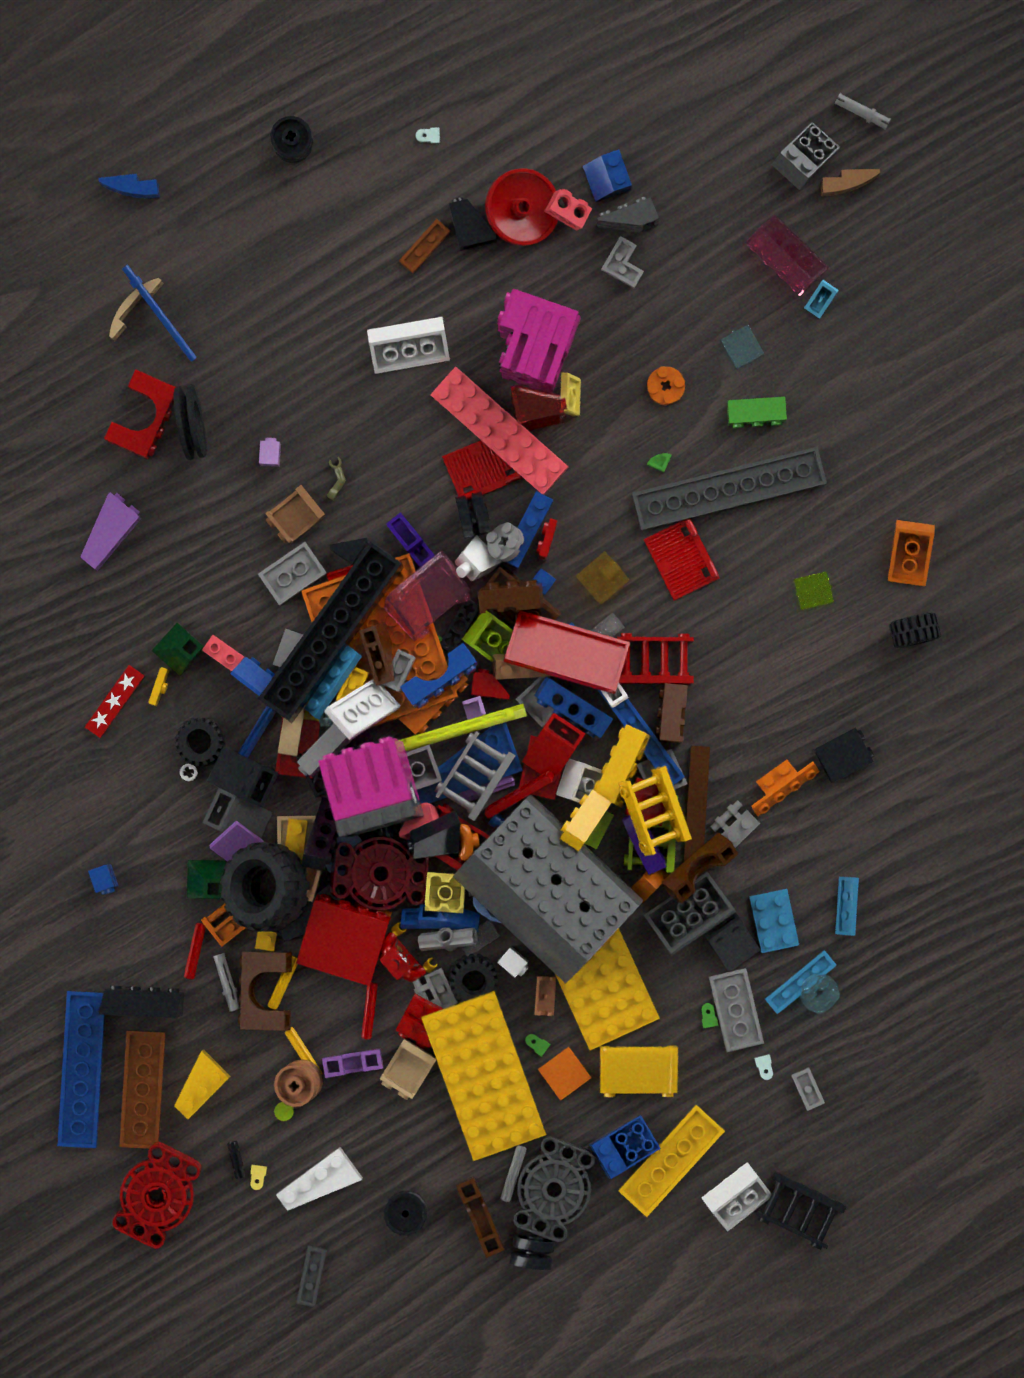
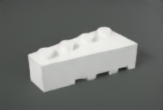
[276,1147,363,1211]

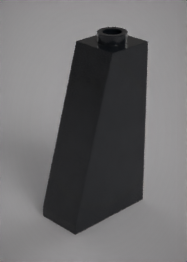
[276,884,344,942]

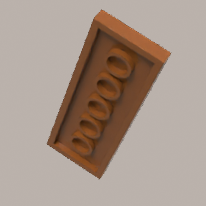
[119,1030,166,1149]

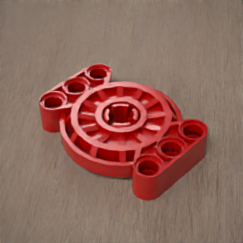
[112,1142,202,1249]

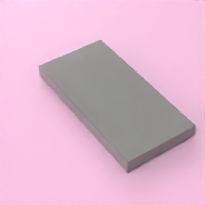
[709,968,764,1052]

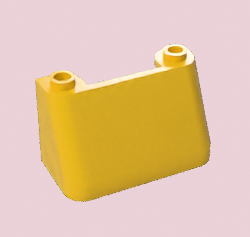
[600,1046,678,1097]

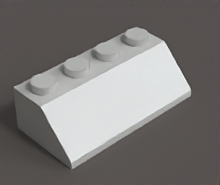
[367,317,450,374]

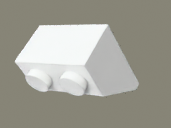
[556,759,603,803]

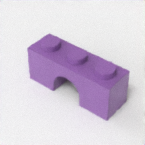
[322,1048,384,1078]

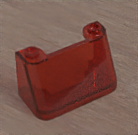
[510,385,567,431]

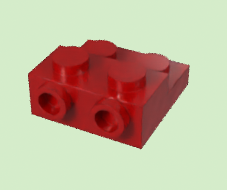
[396,994,443,1048]

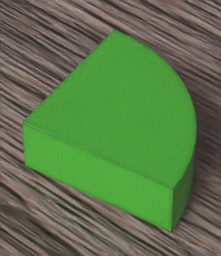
[647,453,672,473]

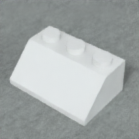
[702,1162,772,1232]

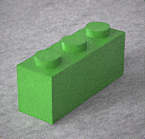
[727,397,787,429]

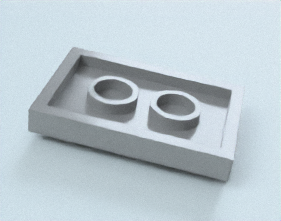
[258,542,327,606]

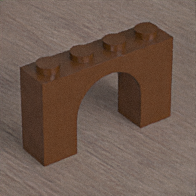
[238,951,292,1031]

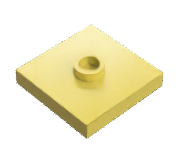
[560,373,581,416]

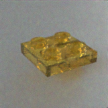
[576,551,630,605]

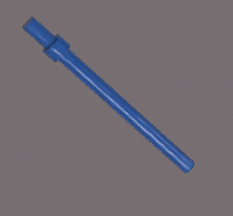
[122,264,197,362]

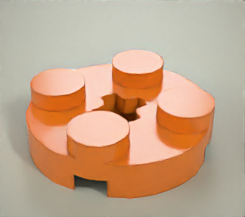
[647,366,685,405]

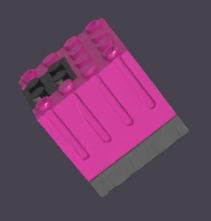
[318,737,424,837]

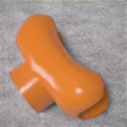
[459,824,480,861]

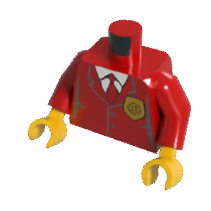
[380,922,438,982]

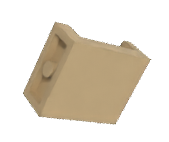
[380,1039,437,1100]

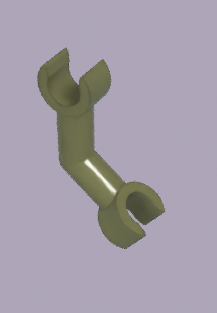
[327,457,346,501]

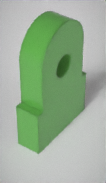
[701,1003,718,1028]
[525,1034,551,1057]

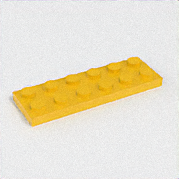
[618,1105,725,1217]

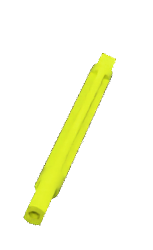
[399,704,527,751]

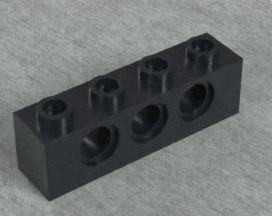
[301,797,339,872]

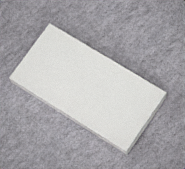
[324,679,401,740]

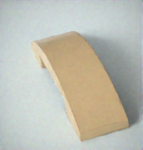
[109,278,163,342]
[278,703,307,757]

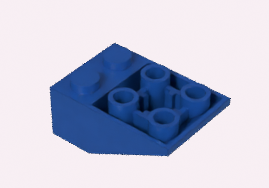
[589,1115,661,1179]

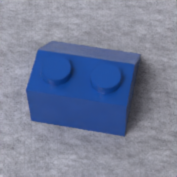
[583,150,632,202]
[230,657,275,696]

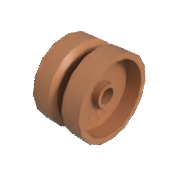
[274,1060,323,1107]

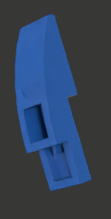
[400,904,480,932]

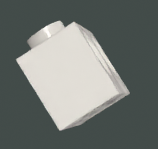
[497,946,528,977]

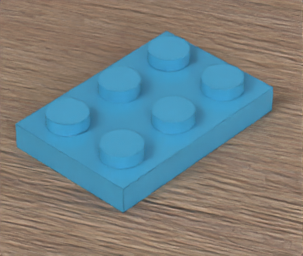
[749,889,799,953]

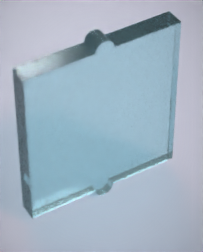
[721,325,764,369]

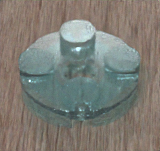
[800,974,840,1014]

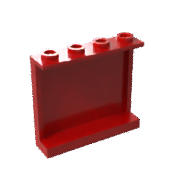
[296,894,391,986]

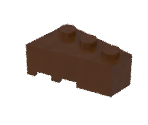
[478,580,544,614]
[655,683,688,744]

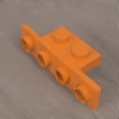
[751,760,819,816]

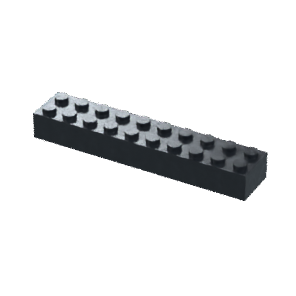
[258,542,404,723]

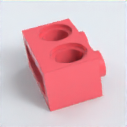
[544,189,592,231]
[202,635,245,671]

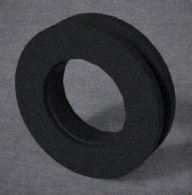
[174,385,207,460]

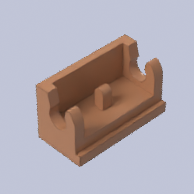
[535,976,556,1016]

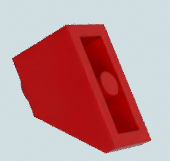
[471,669,510,700]

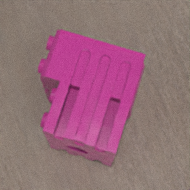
[497,289,581,396]

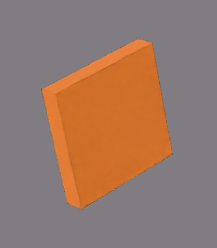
[538,1046,592,1101]

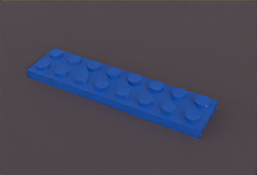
[57,991,105,1148]

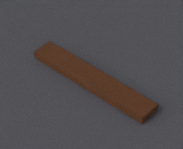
[684,746,710,861]

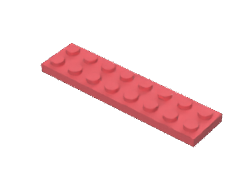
[431,366,569,495]

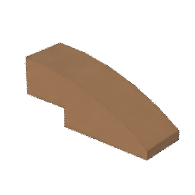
[821,169,880,197]

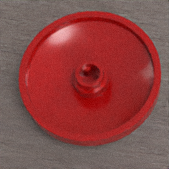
[485,168,560,246]

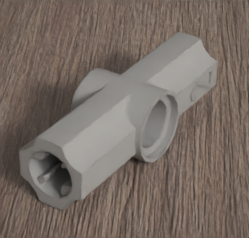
[418,928,478,951]

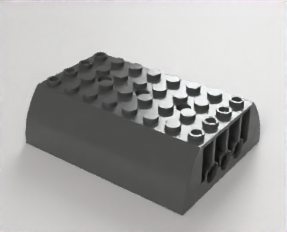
[453,794,643,983]

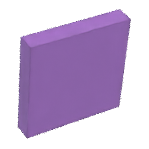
[209,821,264,861]

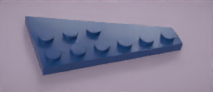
[417,722,523,804]

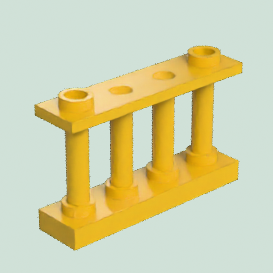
[619,766,692,856]

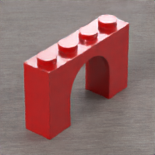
[104,369,176,459]

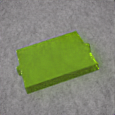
[794,571,834,610]

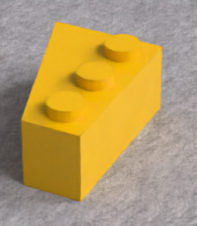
[559,789,612,851]
[174,1050,231,1119]

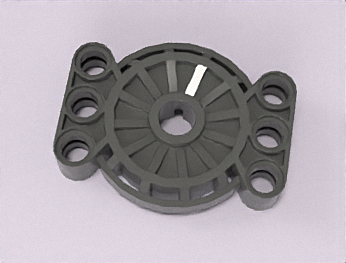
[514,1136,595,1242]

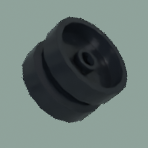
[270,116,314,163]
[455,492,490,539]
[384,1190,427,1236]
[510,1235,555,1270]

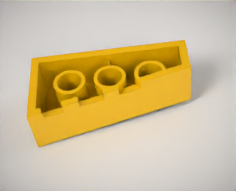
[594,724,650,808]

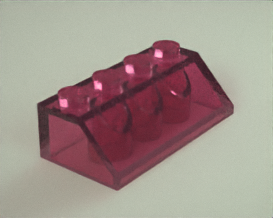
[746,215,829,296]

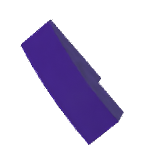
[386,512,438,572]
[622,815,666,875]

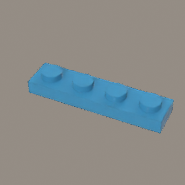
[304,645,362,719]
[765,950,836,1014]

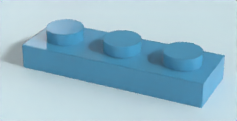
[835,877,859,936]

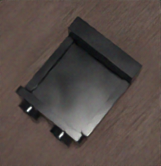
[813,728,874,783]

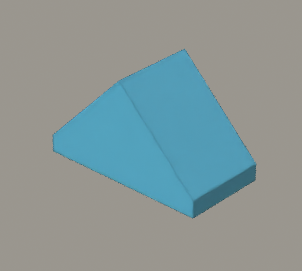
[804,280,839,319]

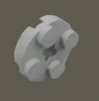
[486,522,524,562]

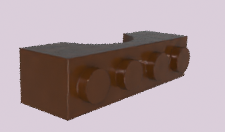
[661,833,738,904]
[456,1176,504,1258]

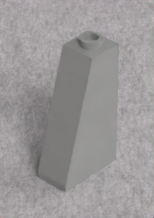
[297,723,356,777]

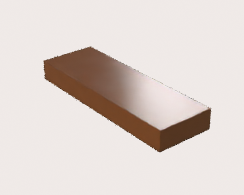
[399,219,451,274]

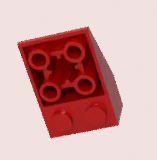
[521,712,586,783]

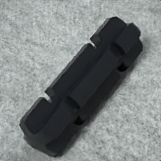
[227,1141,246,1179]

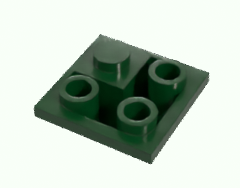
[152,623,204,676]
[187,860,227,899]

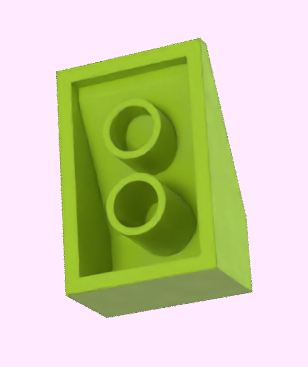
[462,611,513,662]

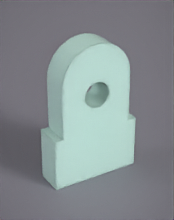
[416,127,440,144]
[754,1054,773,1080]

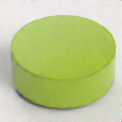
[274,1102,294,1121]

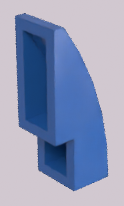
[99,174,160,199]

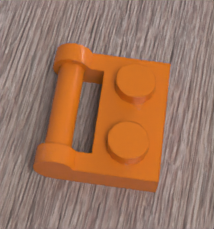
[201,903,246,947]

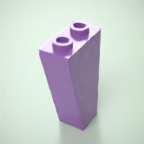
[81,492,142,571]

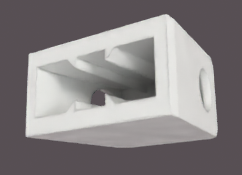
[455,535,502,581]

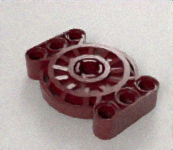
[329,837,429,910]

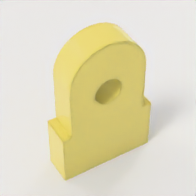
[250,1165,267,1190]

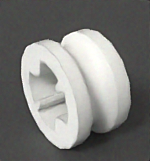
[180,764,198,781]

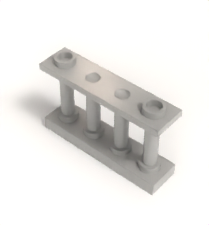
[435,731,516,821]

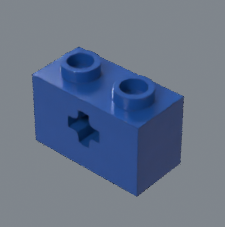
[88,864,119,895]

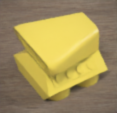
[425,872,465,913]

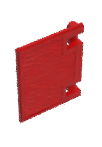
[442,440,523,500]
[643,519,720,601]

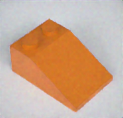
[888,520,935,586]

